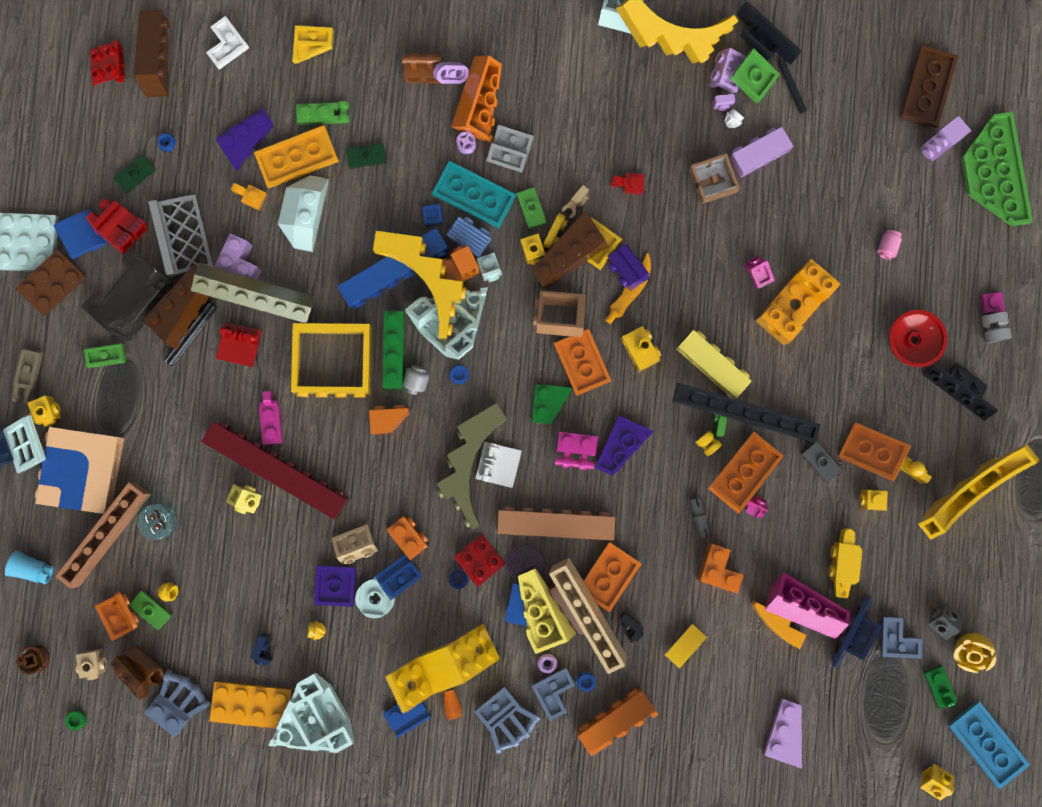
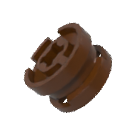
[16,645,50,675]

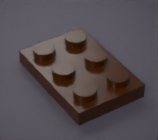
[15,249,87,316]

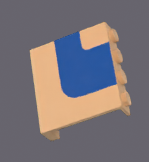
[35,427,124,514]

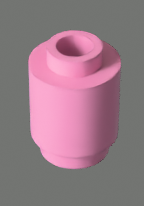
[877,230,902,260]

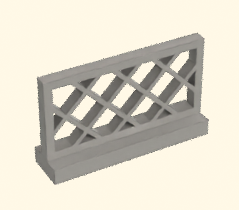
[148,194,213,279]

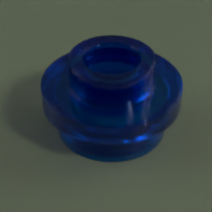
[449,570,468,589]

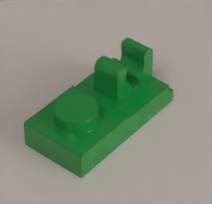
[923,665,957,709]

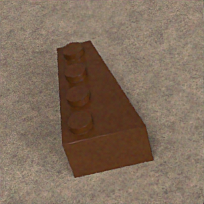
[134,10,170,97]
[532,210,609,289]
[142,264,210,350]

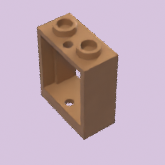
[533,290,586,337]

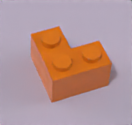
[441,246,480,282]
[697,543,743,594]

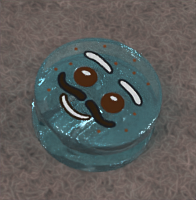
[138,504,178,540]

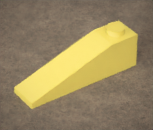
[518,568,576,654]

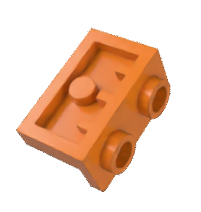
[387,515,429,560]

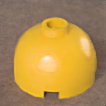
[954,632,996,673]

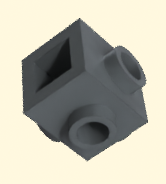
[928,604,964,640]

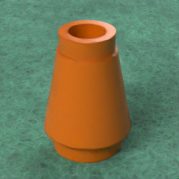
[443,690,463,720]

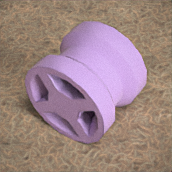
[456,132,476,154]

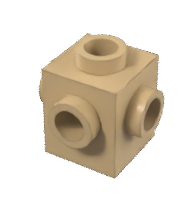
[75,649,107,680]

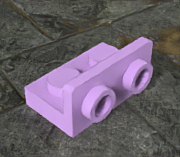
[709,48,746,93]

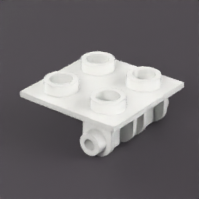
[475,442,522,488]

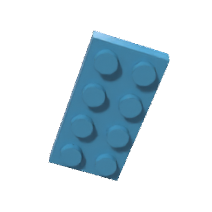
[947,701,1030,789]

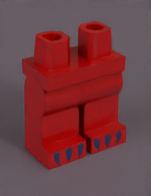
[86,199,148,255]

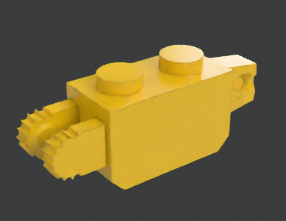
[828,528,862,598]

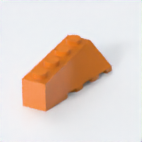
[451,55,502,143]
[577,688,658,756]

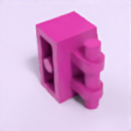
[555,432,598,470]

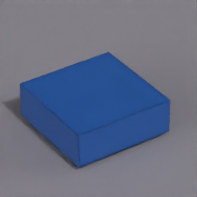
[422,203,444,226]

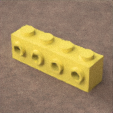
[676,330,752,399]

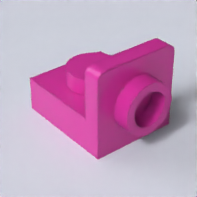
[744,257,775,289]

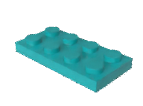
[432,161,516,229]

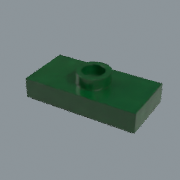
[346,144,387,169]
[113,154,156,194]

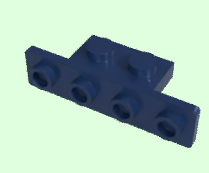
[831,596,882,669]

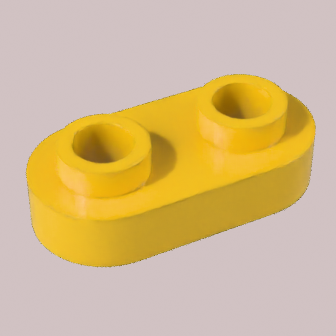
[543,213,568,250]

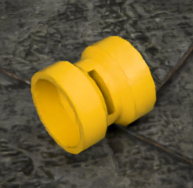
[695,430,722,457]

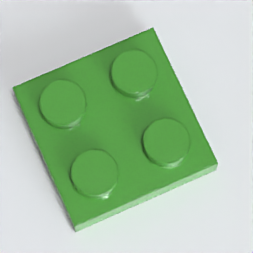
[730,49,780,103]

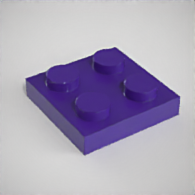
[314,565,356,607]

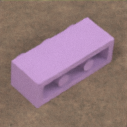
[920,116,971,162]
[729,127,793,178]

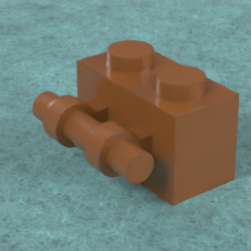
[403,52,443,84]

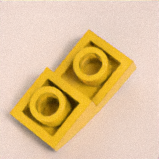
[665,624,707,668]

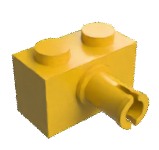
[621,326,661,372]

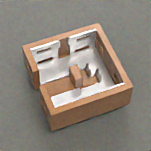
[689,153,740,205]

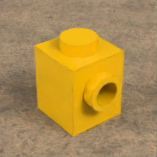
[520,234,545,266]
[859,490,888,511]

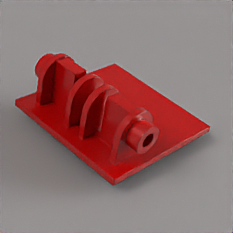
[90,40,125,86]
[216,322,262,367]
[454,534,505,588]

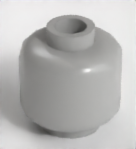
[403,365,429,395]

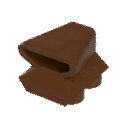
[110,645,164,700]

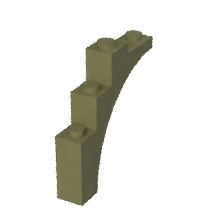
[436,403,507,529]

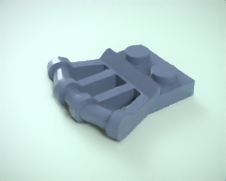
[144,670,212,738]
[474,686,541,754]

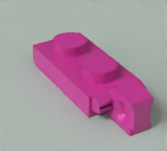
[259,391,283,445]

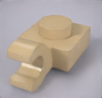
[562,185,589,220]

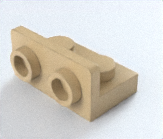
[331,524,378,565]

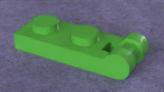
[296,101,349,125]

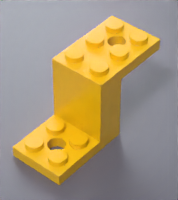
[385,624,500,713]

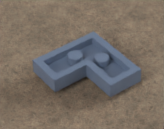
[880,616,922,659]
[531,667,575,721]

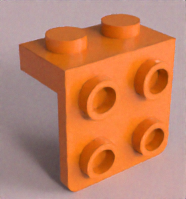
[95,591,139,641]

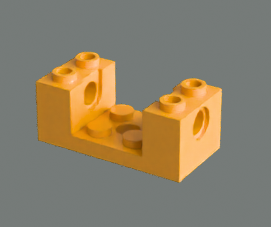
[755,259,841,345]

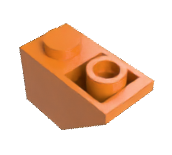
[369,405,410,434]

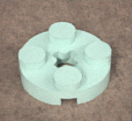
[355,579,395,618]

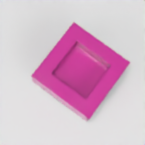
[980,292,1005,314]

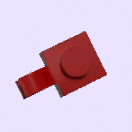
[611,173,645,195]

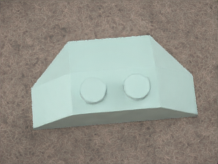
[278,175,329,252]

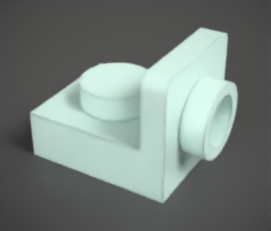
[477,253,502,282]

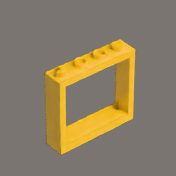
[291,323,372,398]

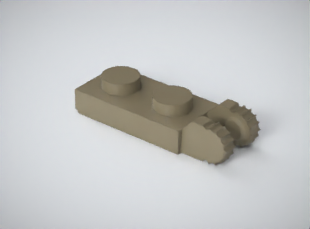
[12,349,44,404]

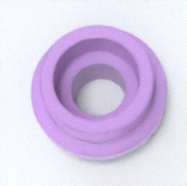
[538,654,557,674]

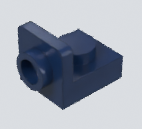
[250,633,273,666]

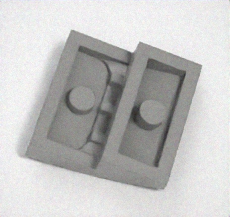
[486,125,534,173]

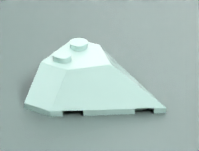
[405,287,488,359]
[268,673,354,753]

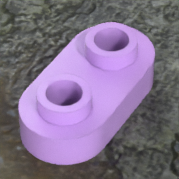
[433,62,469,84]

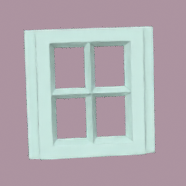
[3,415,46,473]

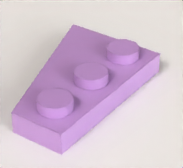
[763,698,802,769]

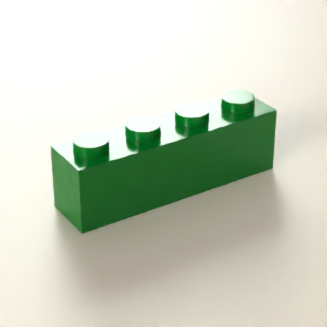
[383,311,406,390]

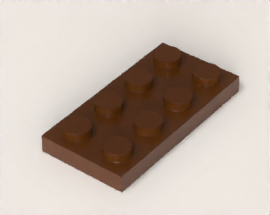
[900,45,958,128]

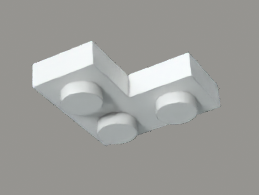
[206,16,249,70]

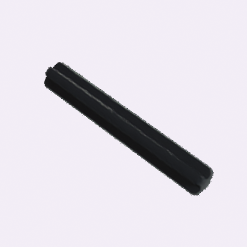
[164,302,217,366]

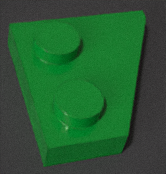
[532,384,572,424]

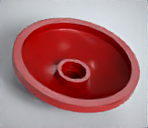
[889,310,948,367]

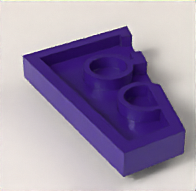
[215,108,274,171]
[595,416,654,476]

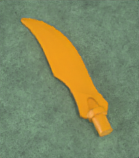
[605,253,651,324]

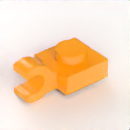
[230,183,267,211]

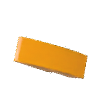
[751,600,806,649]

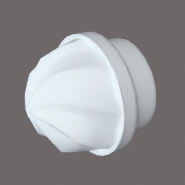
[725,108,744,128]

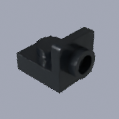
[620,611,644,643]

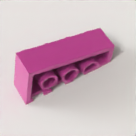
[765,572,850,639]

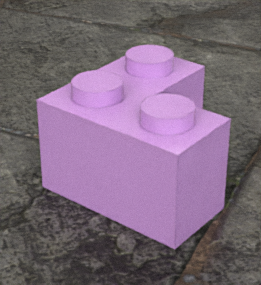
[214,233,262,279]

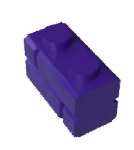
[607,244,649,291]

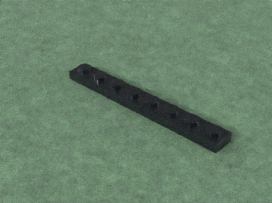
[672,383,820,443]

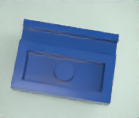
[374,555,422,600]
[383,701,431,738]

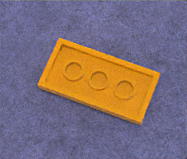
[254,125,339,189]
[210,681,293,729]

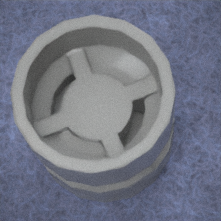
[981,312,1012,343]

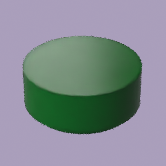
[65,709,87,731]

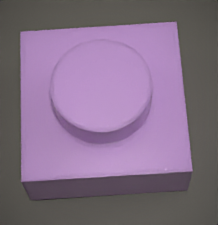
[712,94,735,111]

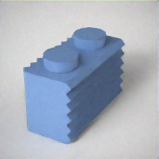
[447,216,491,258]

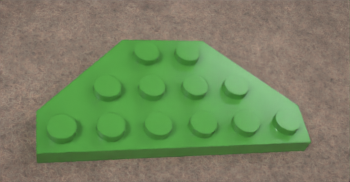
[961,112,1033,226]

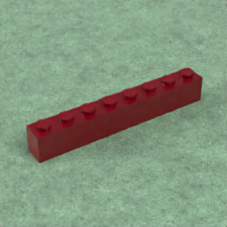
[201,421,349,520]

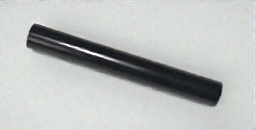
[778,60,807,114]

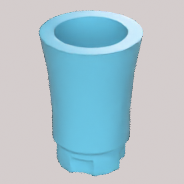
[5,550,54,584]

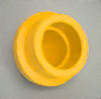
[157,582,178,602]
[307,621,326,640]

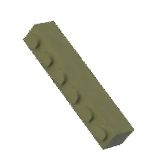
[191,263,314,323]

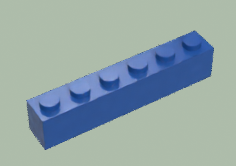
[337,228,449,309]

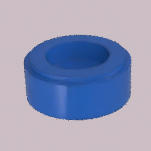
[450,365,469,385]

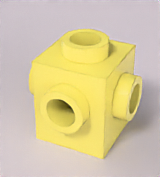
[226,484,261,514]

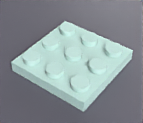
[0,213,59,272]

